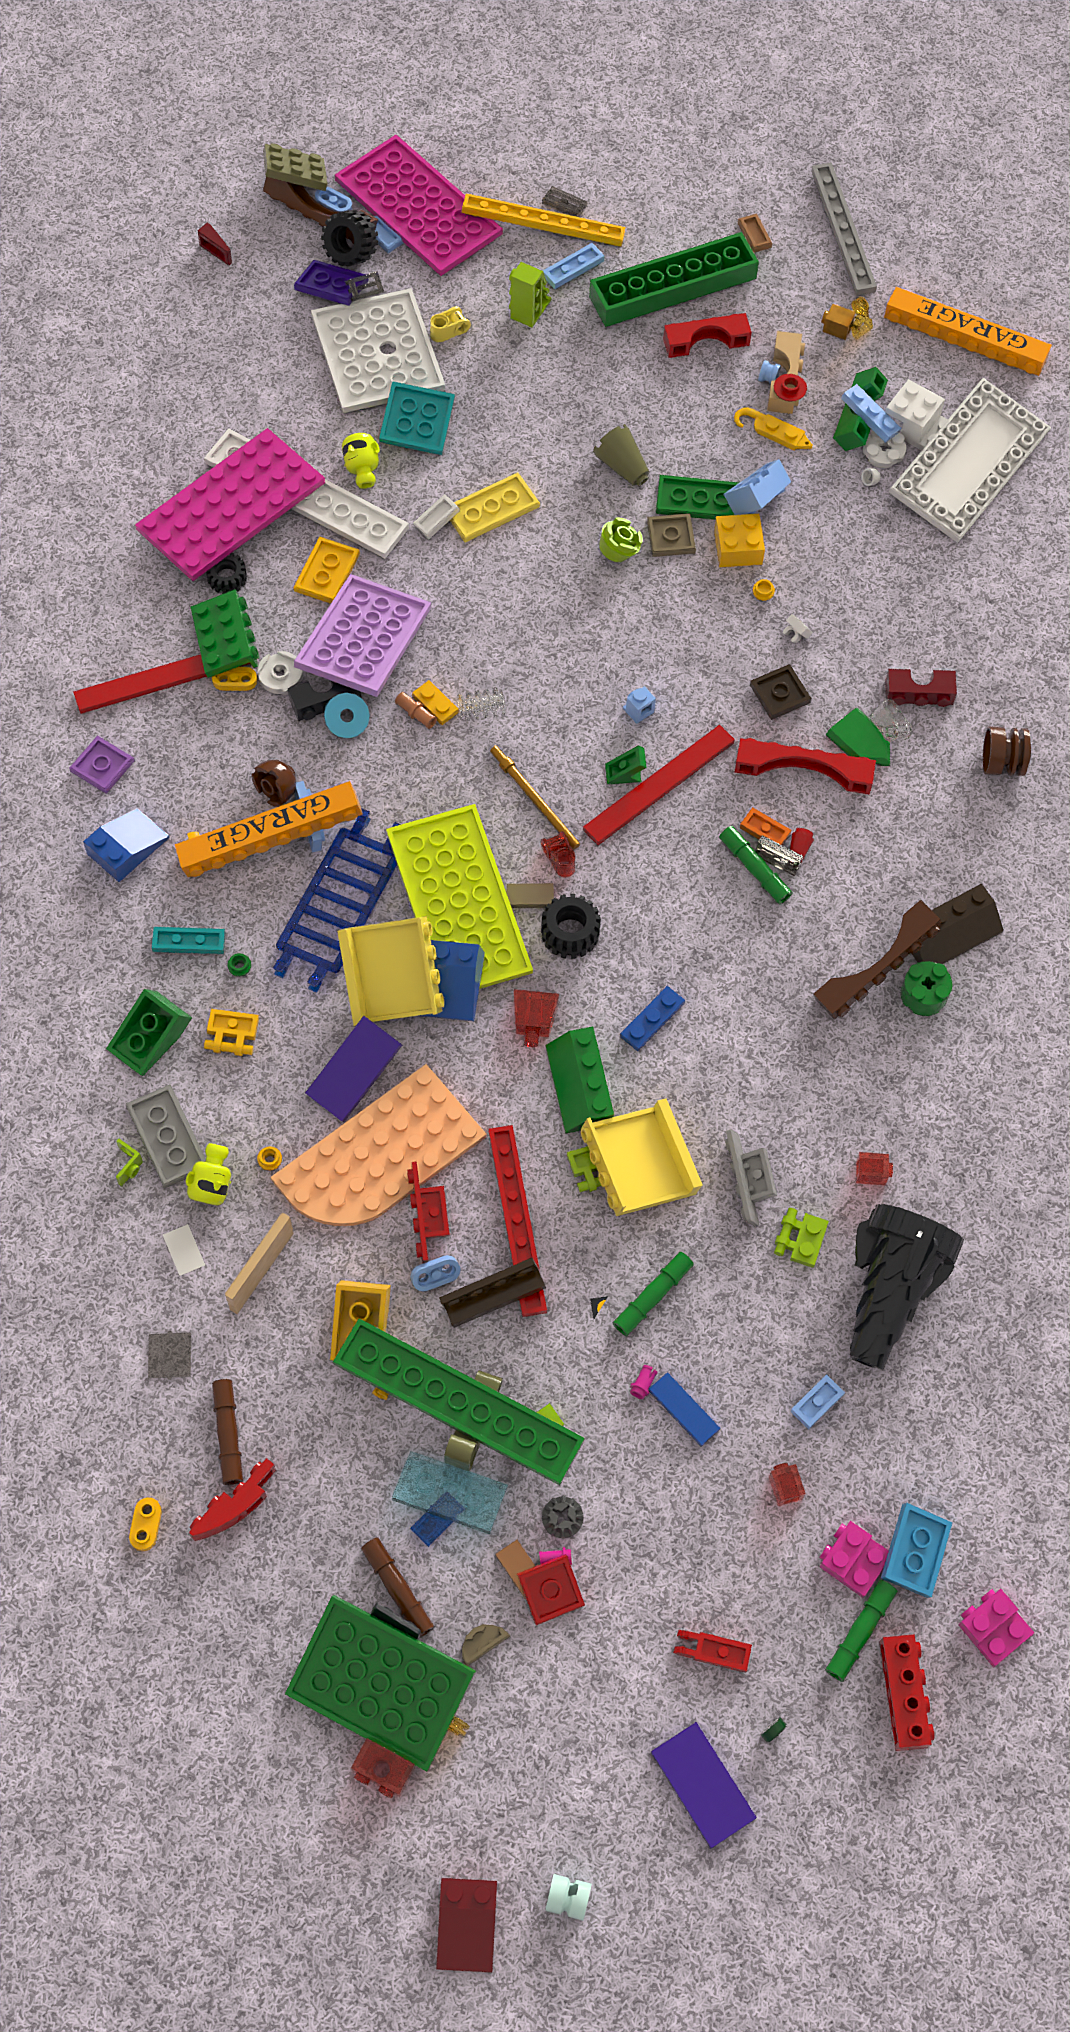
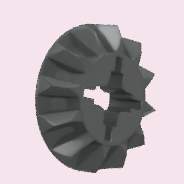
[542,1495,584,1538]

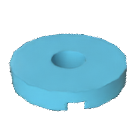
[324,693,370,738]

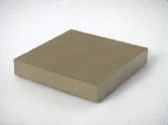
[647,514,696,557]

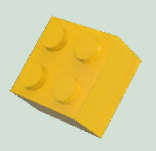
[714,514,765,568]

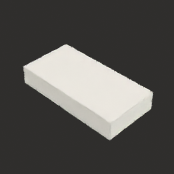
[413,494,460,540]

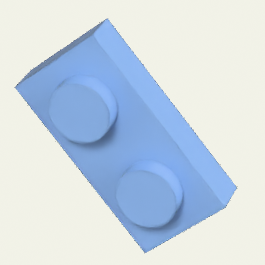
[790,1375,845,1430]

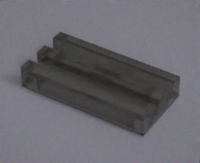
[542,186,587,217]
[345,271,384,302]
[755,835,803,876]

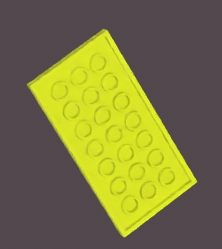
[386,804,533,989]

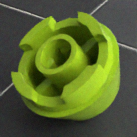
[599,517,643,562]

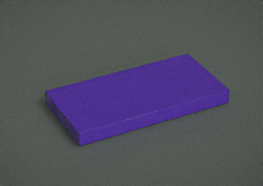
[305,1016,403,1122]
[651,1722,757,1849]

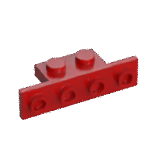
[407,1161,450,1263]

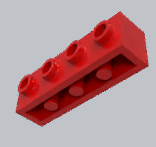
[879,1634,935,1751]

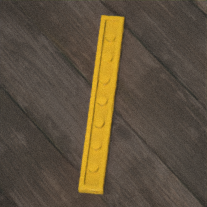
[462,193,626,247]

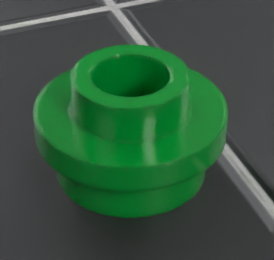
[227,953,251,977]

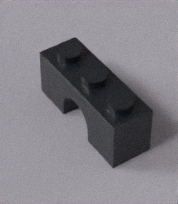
[288,681,362,721]

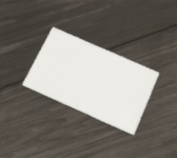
[163,1224,205,1276]

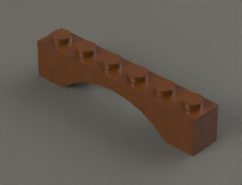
[263,177,378,244]
[813,900,941,1019]

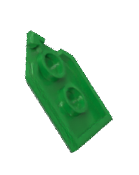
[826,708,890,766]

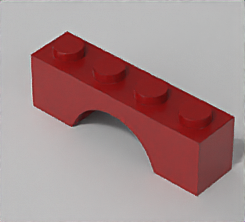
[663,313,752,358]

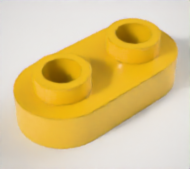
[212,667,257,691]
[129,1497,162,1552]

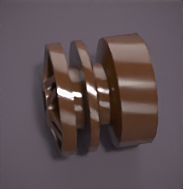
[983,726,1031,776]

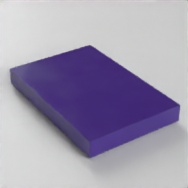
[294,260,369,306]

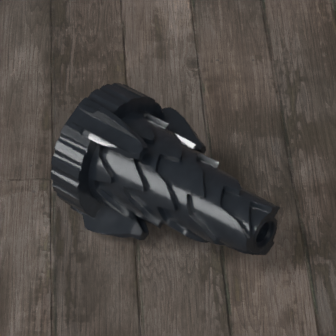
[850,1204,964,1371]

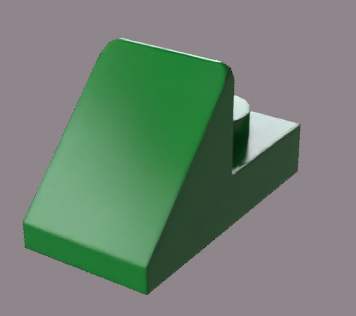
[605,745,647,784]

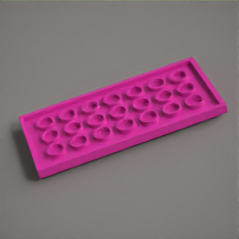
[335,134,503,276]
[135,428,325,581]

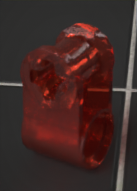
[540,831,576,878]

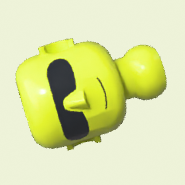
[342,433,380,489]
[186,1143,231,1206]

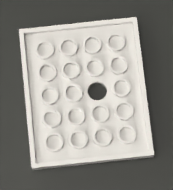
[311,288,445,413]

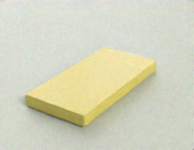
[450,472,540,543]

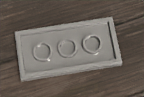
[126,1084,206,1189]

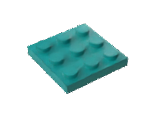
[379,381,455,455]

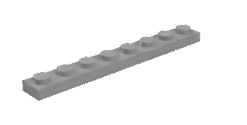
[811,163,877,296]

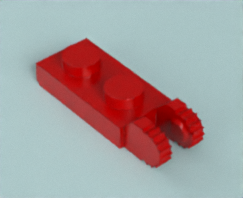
[673,1630,752,1673]

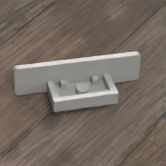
[725,1129,777,1227]

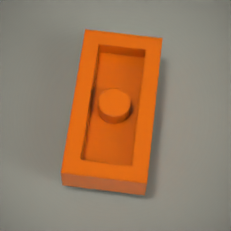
[740,807,792,851]

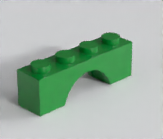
[833,367,888,451]

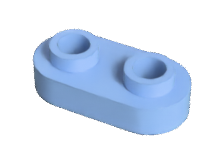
[315,187,352,212]
[410,1255,461,1291]

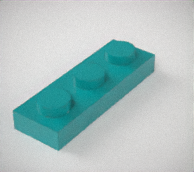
[152,927,226,954]

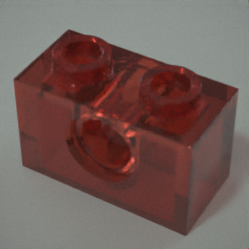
[351,1738,415,1799]

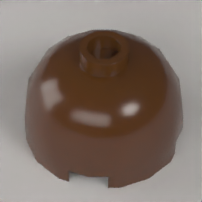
[251,760,296,807]

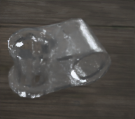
[870,698,912,742]

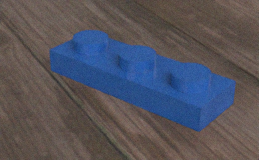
[620,986,685,1051]

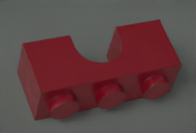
[885,669,957,707]

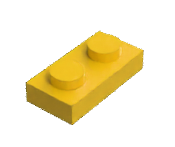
[412,680,459,725]

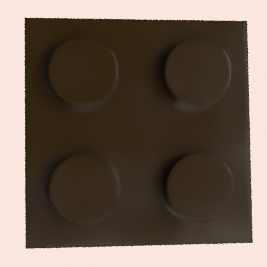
[750,664,812,720]

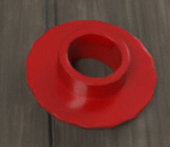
[773,374,807,402]

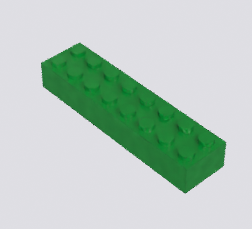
[589,232,759,327]

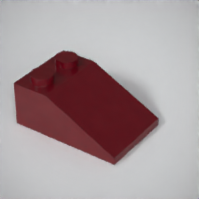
[436,1878,497,1973]

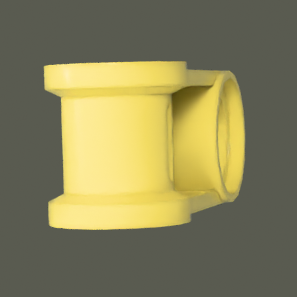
[430,306,471,342]

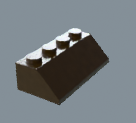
[913,883,1004,964]

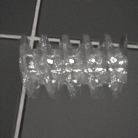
[457,687,506,721]

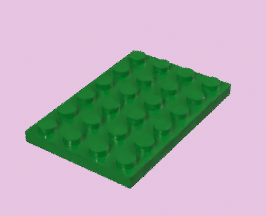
[285,1595,476,1772]

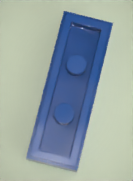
[649,1372,720,1447]

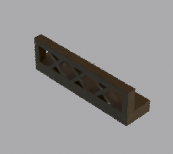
[439,1258,546,1328]

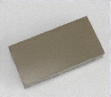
[507,883,554,908]

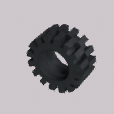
[206,553,247,594]

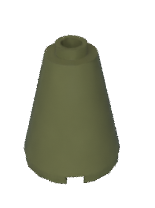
[593,424,650,486]

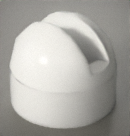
[861,468,881,486]

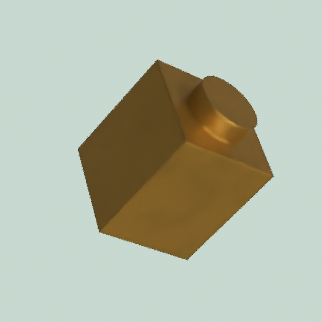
[821,304,856,340]

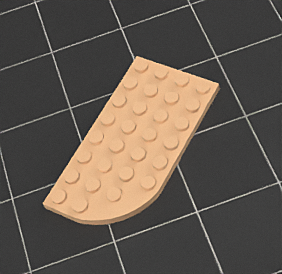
[271,1064,487,1226]

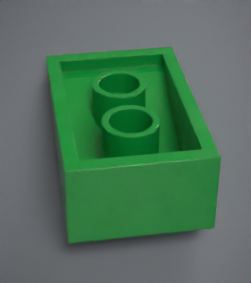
[106,989,192,1076]

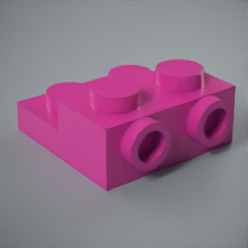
[819,1520,889,1598]
[958,1589,1034,1668]

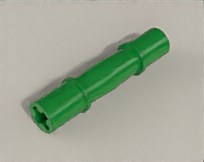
[719,826,793,905]
[612,1252,694,1337]
[825,1580,898,1682]

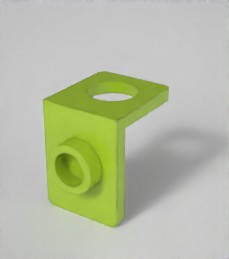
[116,1138,143,1187]

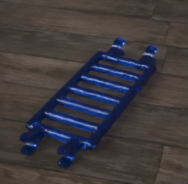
[273,808,401,993]

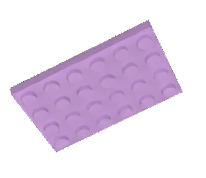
[294,574,431,697]

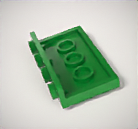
[190,590,260,678]

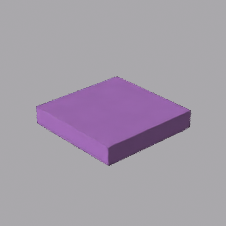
[69,735,134,794]

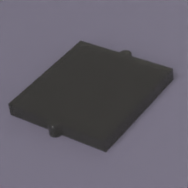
[148,1331,191,1380]

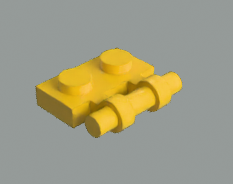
[204,1009,259,1056]

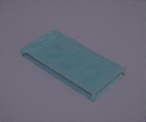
[392,1451,508,1535]

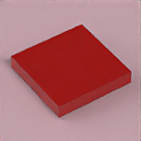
[517,1554,585,1625]

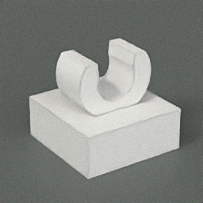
[783,614,813,643]

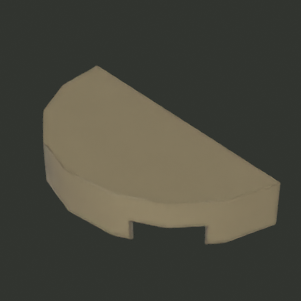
[462,1624,510,1666]

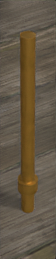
[490,746,580,850]

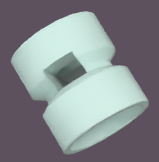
[545,1874,592,1921]

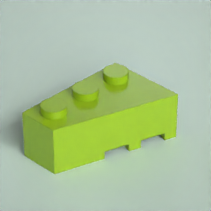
[509,262,552,328]

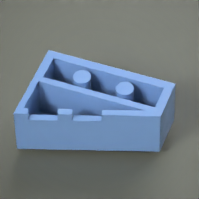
[724,459,791,515]

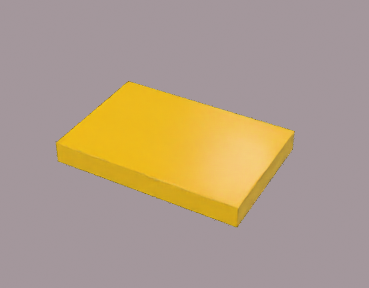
[293,536,360,604]

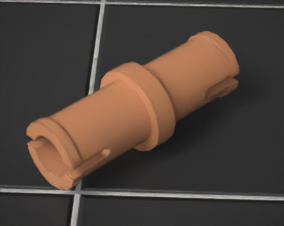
[395,692,437,729]

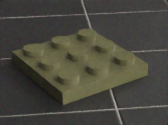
[263,143,328,191]

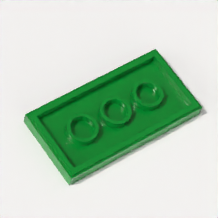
[656,475,739,520]

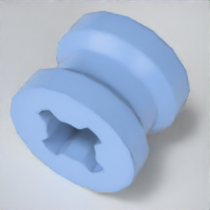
[758,360,781,385]

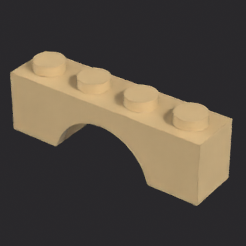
[767,331,805,414]

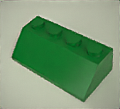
[545,1026,614,1134]

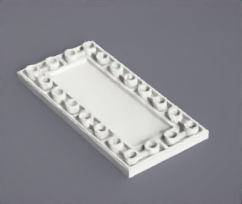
[889,378,1051,543]

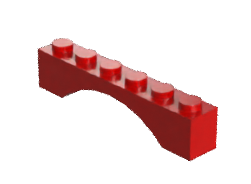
[734,738,876,795]

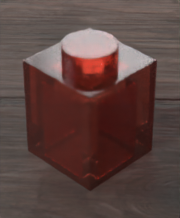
[856,1152,893,1185]
[769,1463,806,1506]

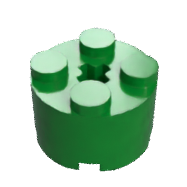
[900,961,952,1016]

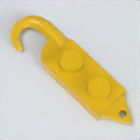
[734,407,813,451]

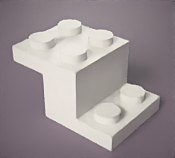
[885,379,948,450]

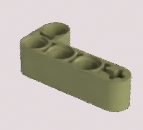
[444,1370,503,1472]

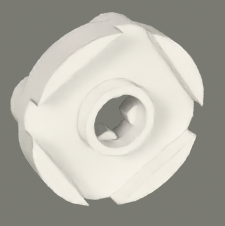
[863,430,906,468]
[258,651,303,695]

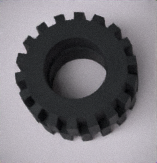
[321,210,378,266]
[541,894,601,959]

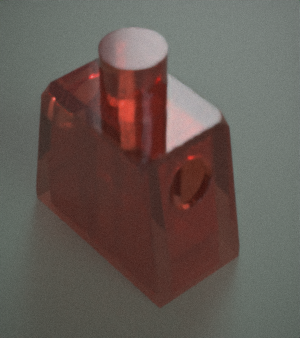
[513,989,559,1047]

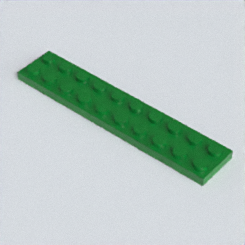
[333,1318,585,1486]

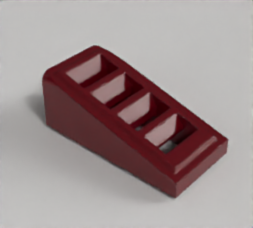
[197,222,232,266]

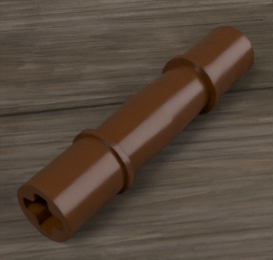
[212,1379,243,1485]
[361,1537,435,1638]

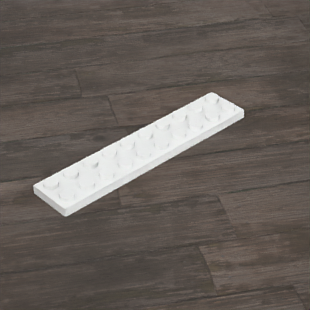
[204,428,409,559]

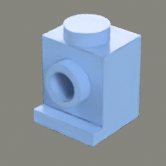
[623,686,656,724]

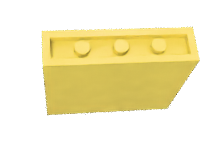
[337,916,444,1026]
[581,1099,703,1217]

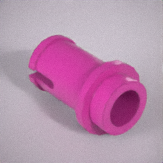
[630,1365,658,1399]
[539,1547,572,1565]

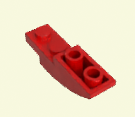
[189,1458,276,1541]

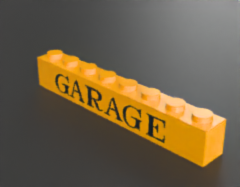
[884,287,1052,376]
[174,781,363,877]

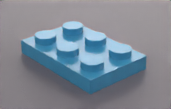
[881,1503,953,1598]

